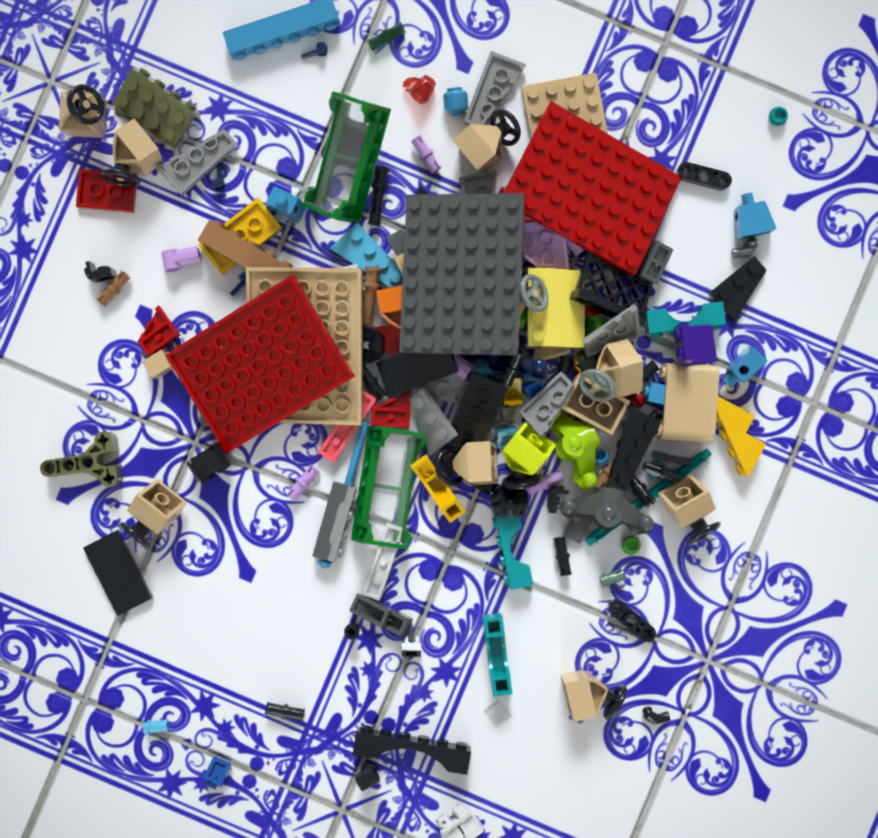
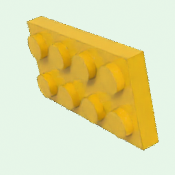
[198,198,282,275]

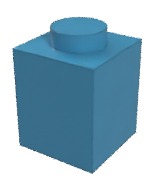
[643,382,665,406]

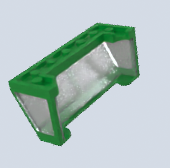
[303,91,391,223]
[351,426,426,549]

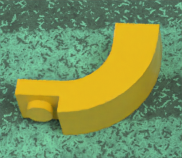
[410,455,466,523]

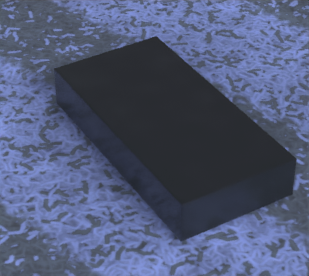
[651,450,692,467]

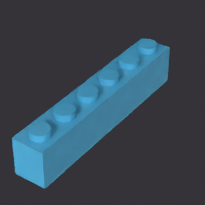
[222,0,340,61]

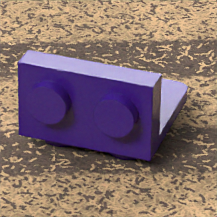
[673,322,717,366]

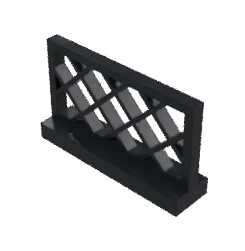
[569,254,653,326]

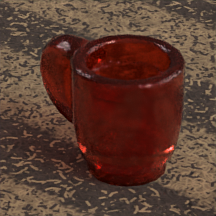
[402,75,436,105]

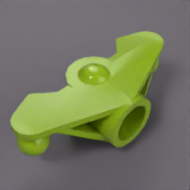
[550,411,600,490]

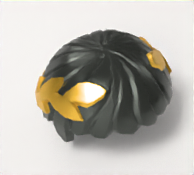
[573,348,600,378]

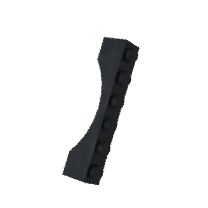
[352,725,471,775]

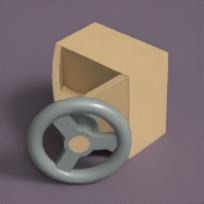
[520,274,549,315]
[579,339,643,402]

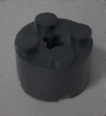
[185,442,231,484]

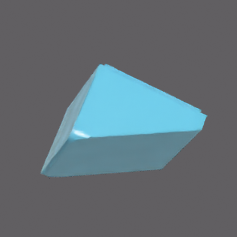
[497,425,517,449]

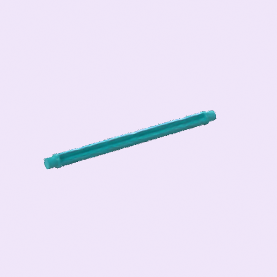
[585,448,712,547]

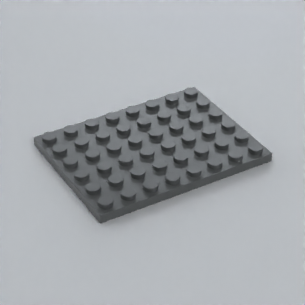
[399,193,525,356]

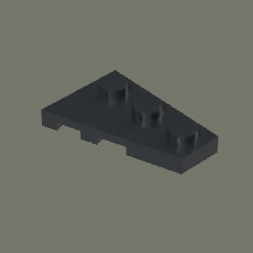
[709,256,767,322]

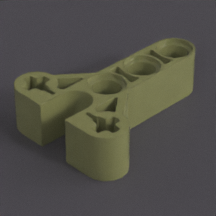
[40,432,123,487]

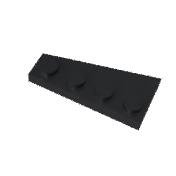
[607,405,661,491]

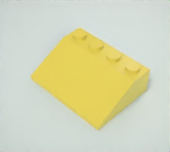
[527,268,585,348]

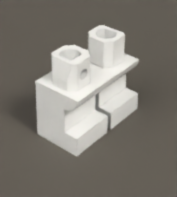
[437,801,483,838]

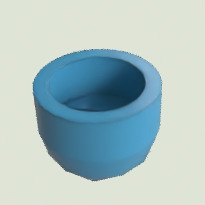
[595,449,611,466]

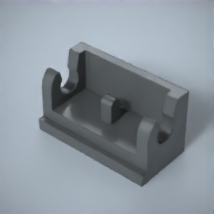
[634,241,674,284]

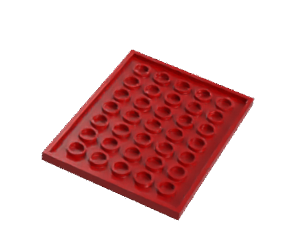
[503,101,681,276]
[165,274,355,454]

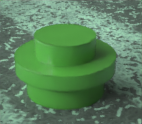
[621,535,641,555]

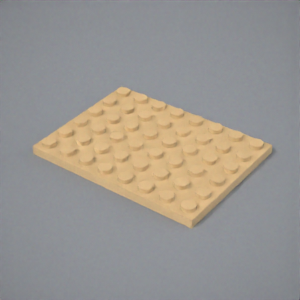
[246,267,363,426]

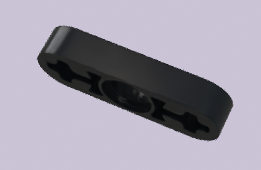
[676,162,732,191]
[608,599,656,642]

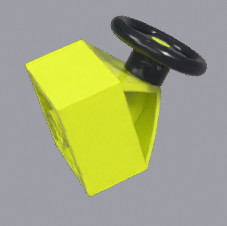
[502,421,556,490]

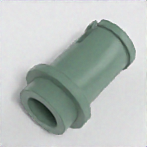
[599,568,626,588]

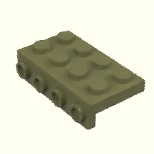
[112,68,200,149]

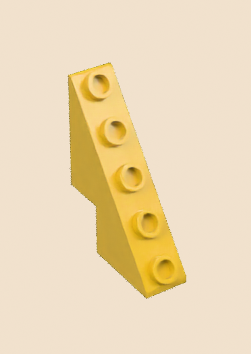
[716,396,766,476]

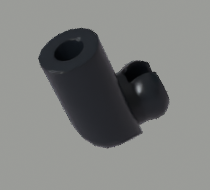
[642,706,671,725]

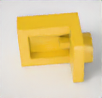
[502,376,523,406]

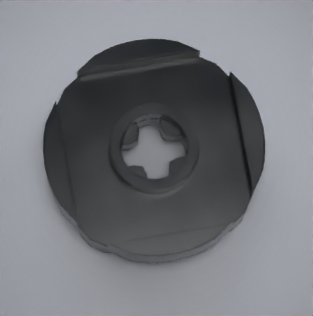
[363,326,385,365]
[490,482,529,519]

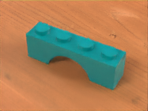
[643,301,726,338]
[492,515,533,590]
[482,613,513,697]

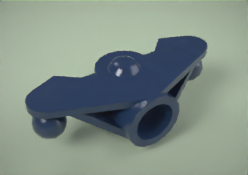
[459,334,547,382]

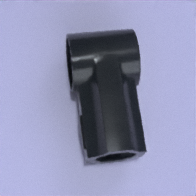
[355,761,380,792]

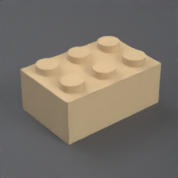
[561,374,630,436]

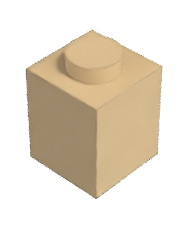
[142,349,173,379]

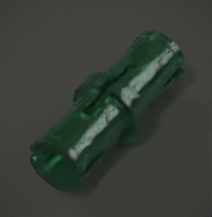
[367,22,406,52]

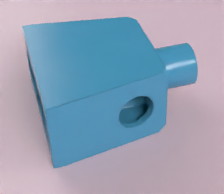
[266,186,306,224]
[734,192,777,241]
[723,346,768,388]

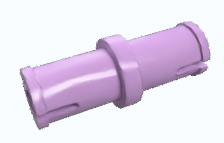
[411,135,442,174]
[286,464,320,501]
[526,469,564,495]

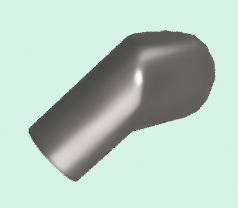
[731,236,758,258]

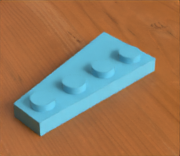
[330,223,403,288]

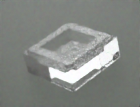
[484,699,511,727]

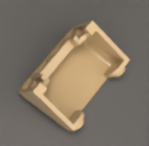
[655,363,719,443]

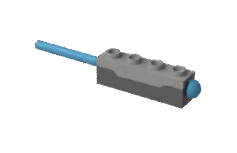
[312,421,370,568]

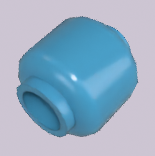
[443,87,469,116]

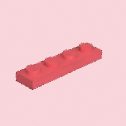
[318,390,377,463]

